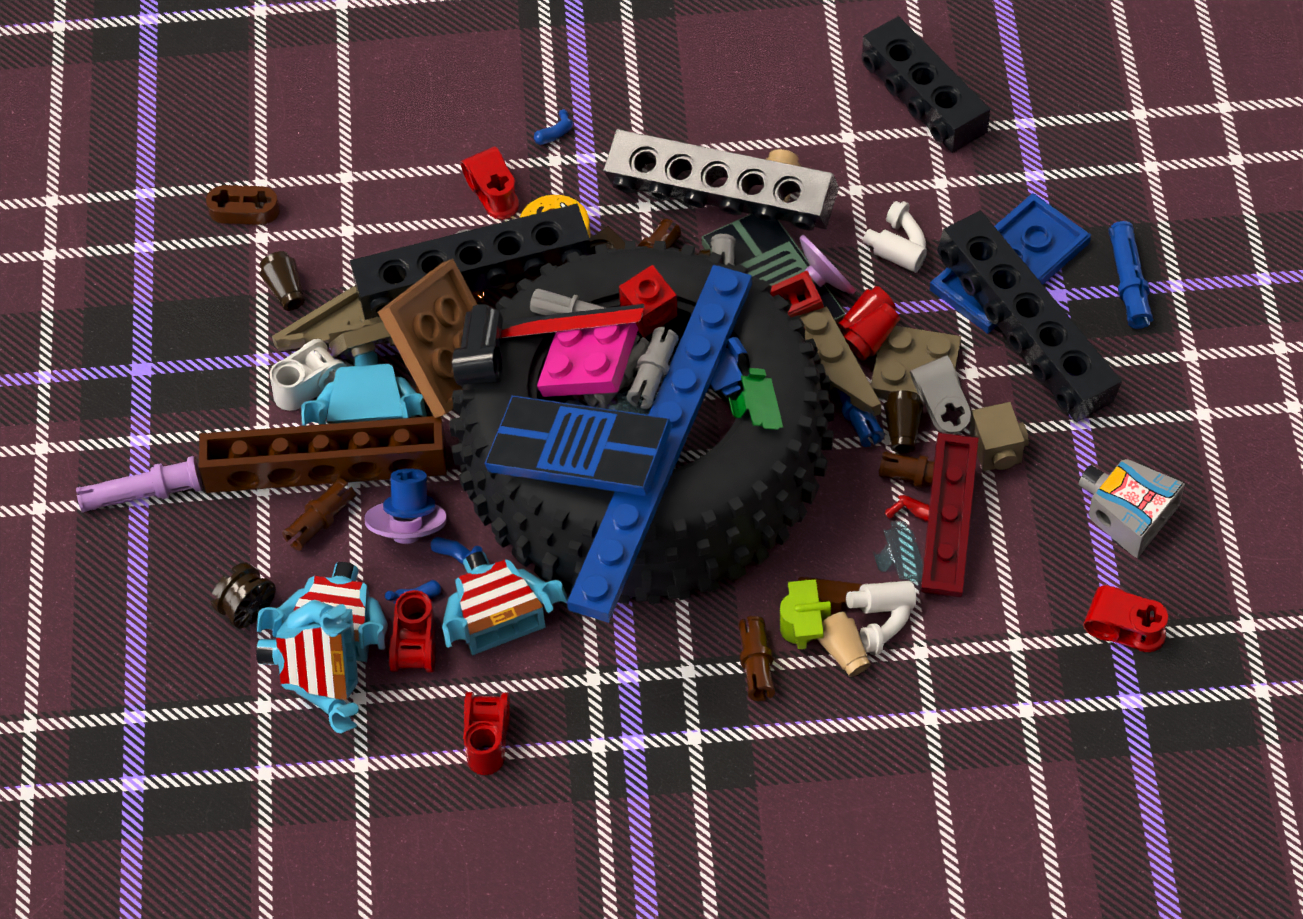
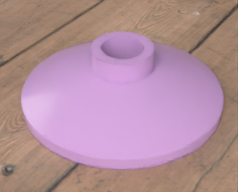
[800,235,856,294]
[365,503,446,544]

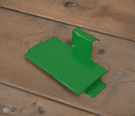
[729,368,783,430]

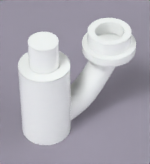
[863,201,927,273]
[846,581,916,655]

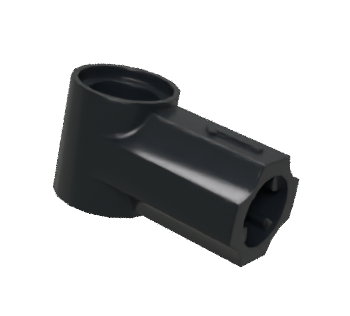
[452,304,503,385]

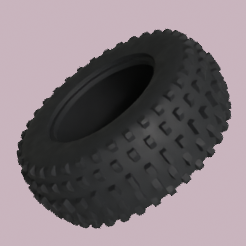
[450,240,834,604]

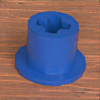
[383,468,435,518]

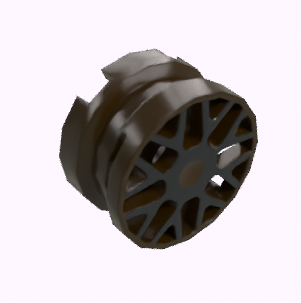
[210,562,276,629]

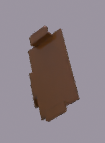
[798,577,863,616]

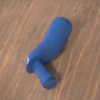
[534,109,573,145]
[430,537,483,565]
[385,580,441,604]

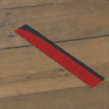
[501,304,645,338]

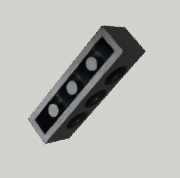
[861,16,990,153]

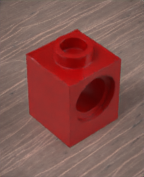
[619,265,678,338]

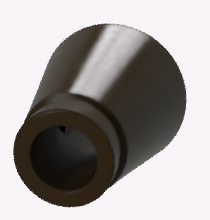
[260,251,305,311]
[884,390,924,453]

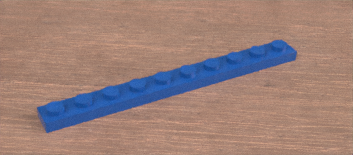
[567,265,752,623]

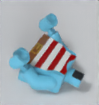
[442,551,568,655]
[257,562,388,662]
[256,600,358,733]

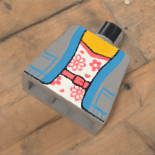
[1078,459,1185,559]

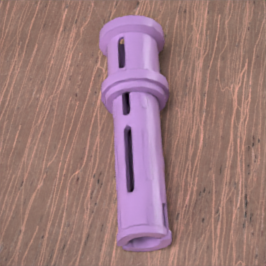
[76,456,202,513]

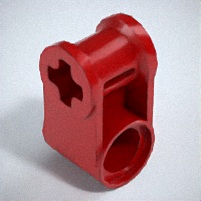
[460,146,519,220]
[1083,585,1168,653]
[389,590,436,673]
[463,692,510,775]

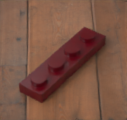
[920,433,979,597]

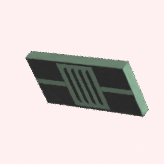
[702,214,846,324]

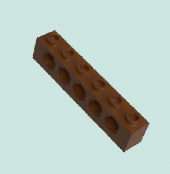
[199,416,447,493]

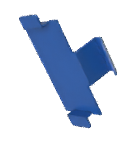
[710,337,747,396]

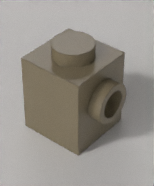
[969,402,1029,471]

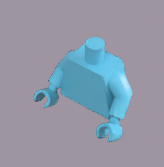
[301,351,427,426]

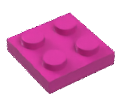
[537,323,638,397]

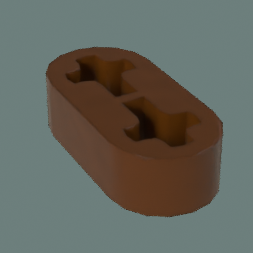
[206,185,280,225]

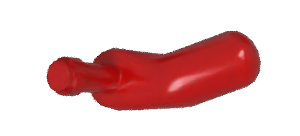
[884,495,929,521]

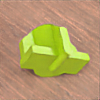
[780,579,831,649]

